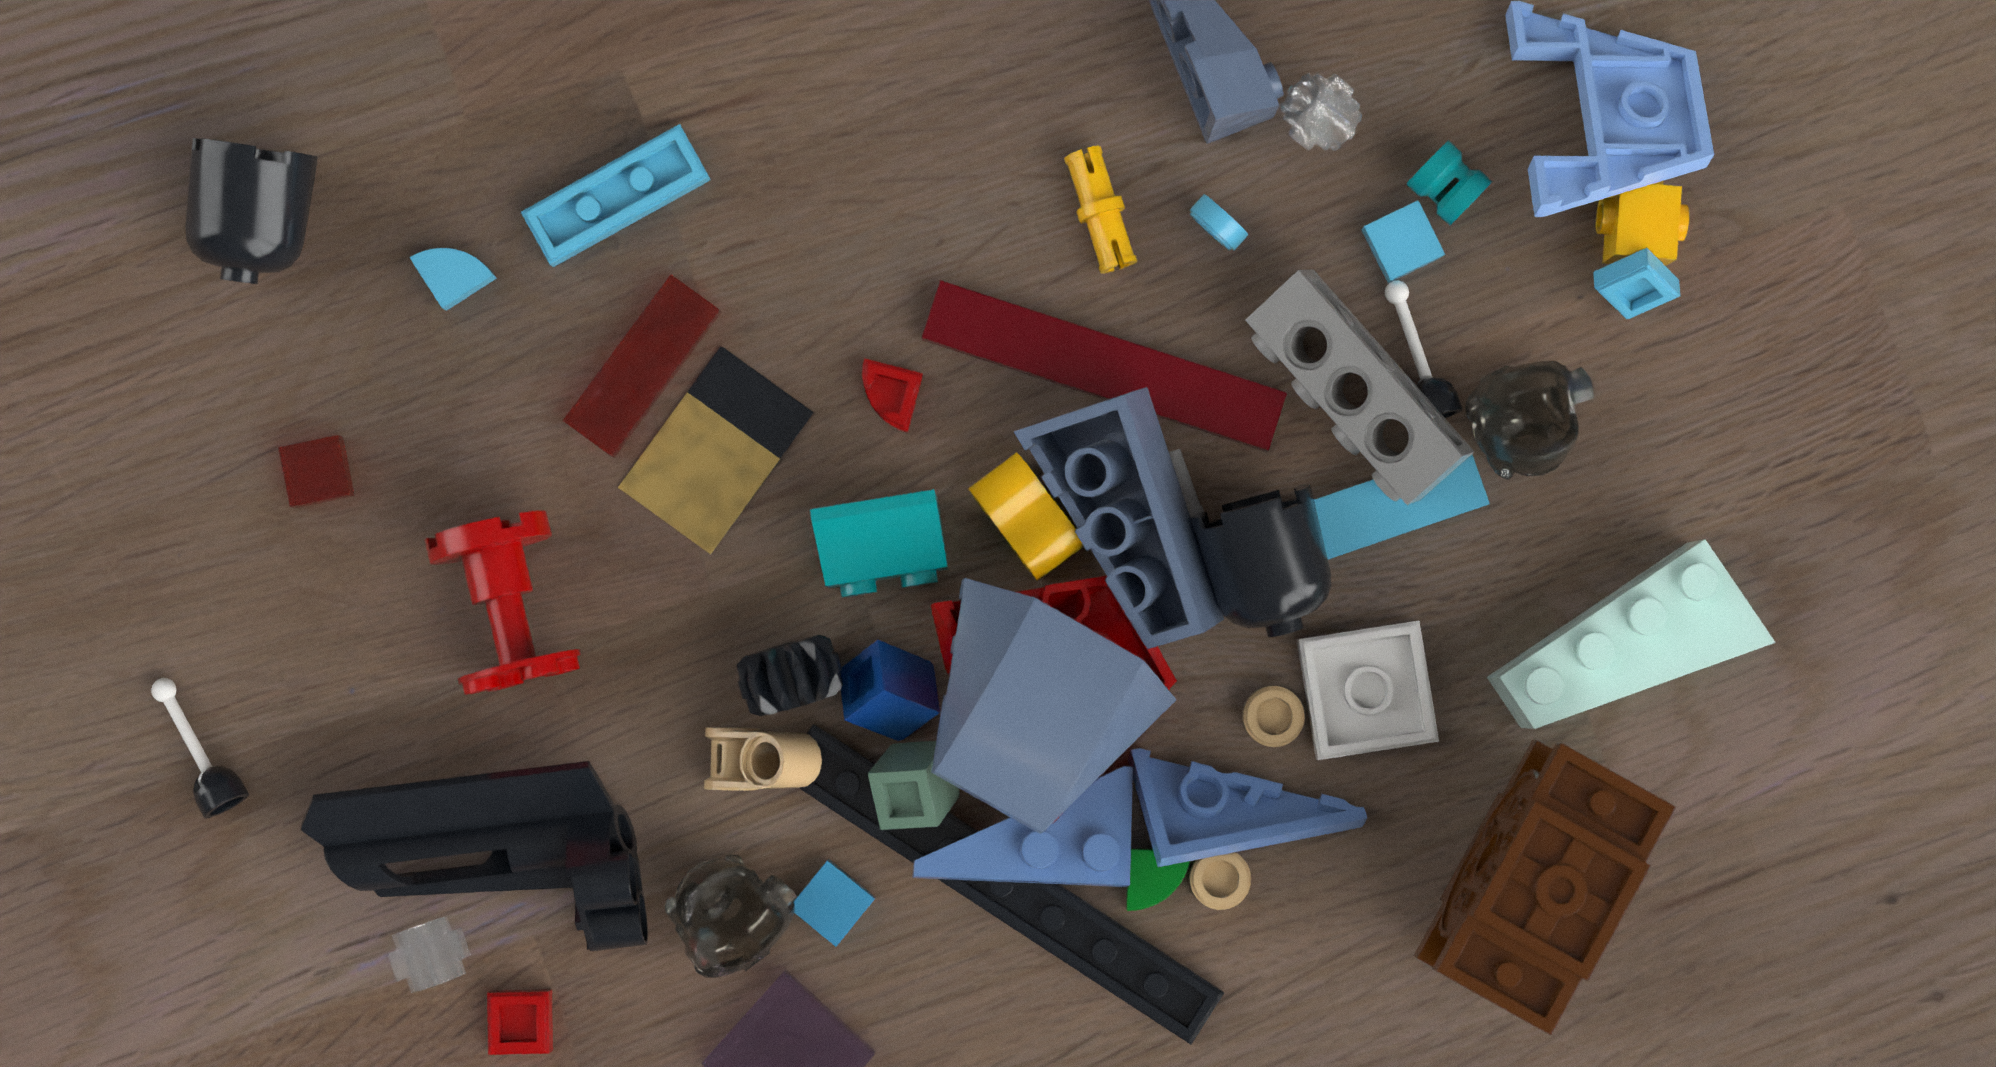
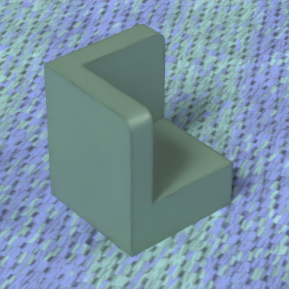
[868,741,960,830]

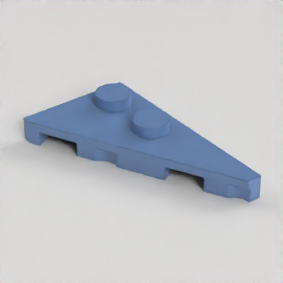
[1128,748,1367,867]
[912,766,1133,887]

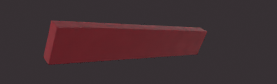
[921,280,1287,452]

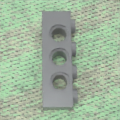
[1245,269,1474,505]

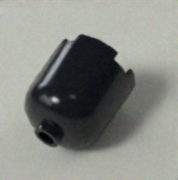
[185,138,318,284]
[1190,485,1332,637]

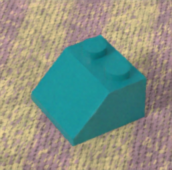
[810,489,949,598]

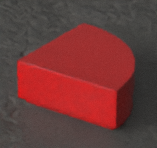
[862,358,923,434]

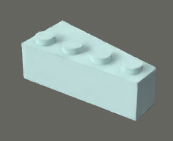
[1487,539,1776,729]

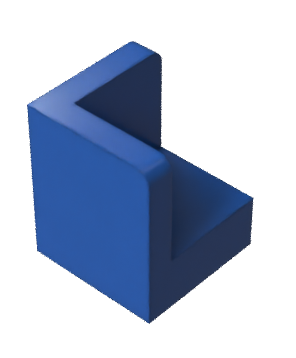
[840,640,940,741]

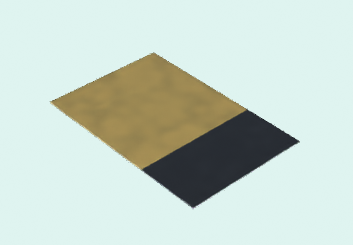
[618,346,814,554]

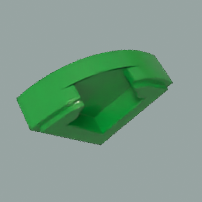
[1126,848,1190,911]

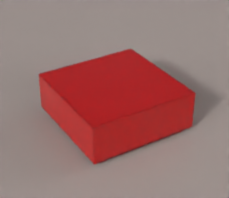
[487,989,553,1055]

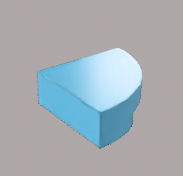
[410,248,497,311]

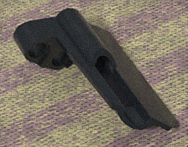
[301,761,648,952]

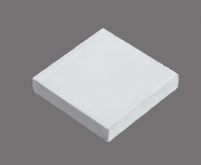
[1297,621,1439,760]

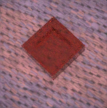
[278,435,355,508]

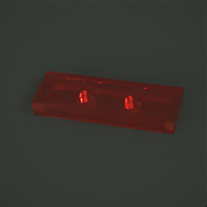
[563,274,722,458]

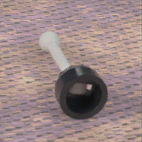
[1385,280,1463,419]
[151,678,249,819]

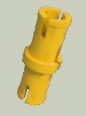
[1064,146,1138,274]

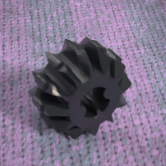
[736,635,843,717]

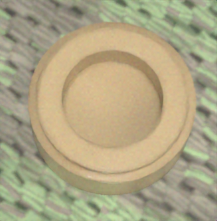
[1242,686,1305,747]
[1188,852,1251,910]

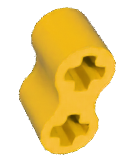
[968,452,1084,581]

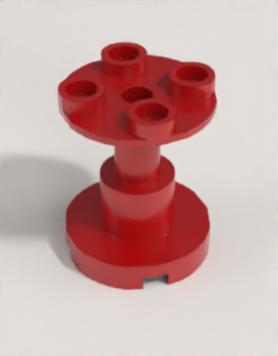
[424,510,581,695]

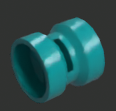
[1406,140,1493,226]

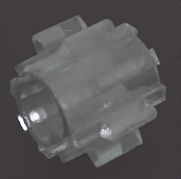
[1280,73,1362,151]
[387,916,470,993]

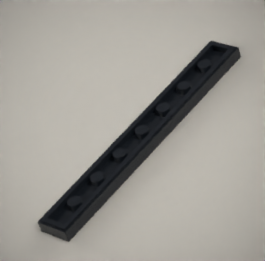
[799,724,1224,1045]

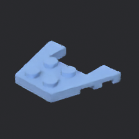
[1505,1,1714,217]

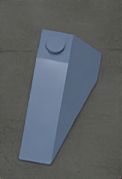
[1149,0,1283,144]

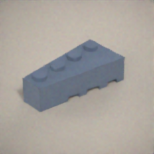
[1014,387,1224,649]

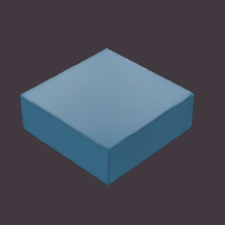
[789,859,876,947]

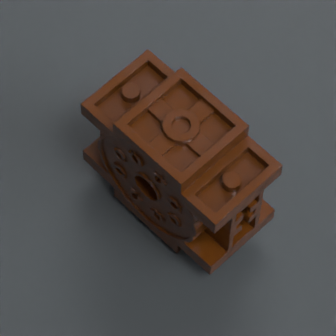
[1414,740,1676,1035]

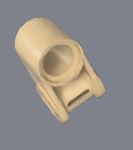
[704,727,822,790]

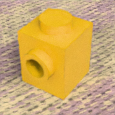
[1596,181,1689,266]

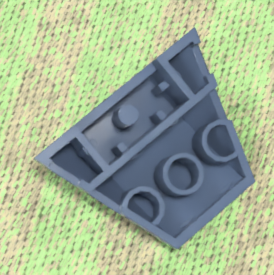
[931,578,1177,834]

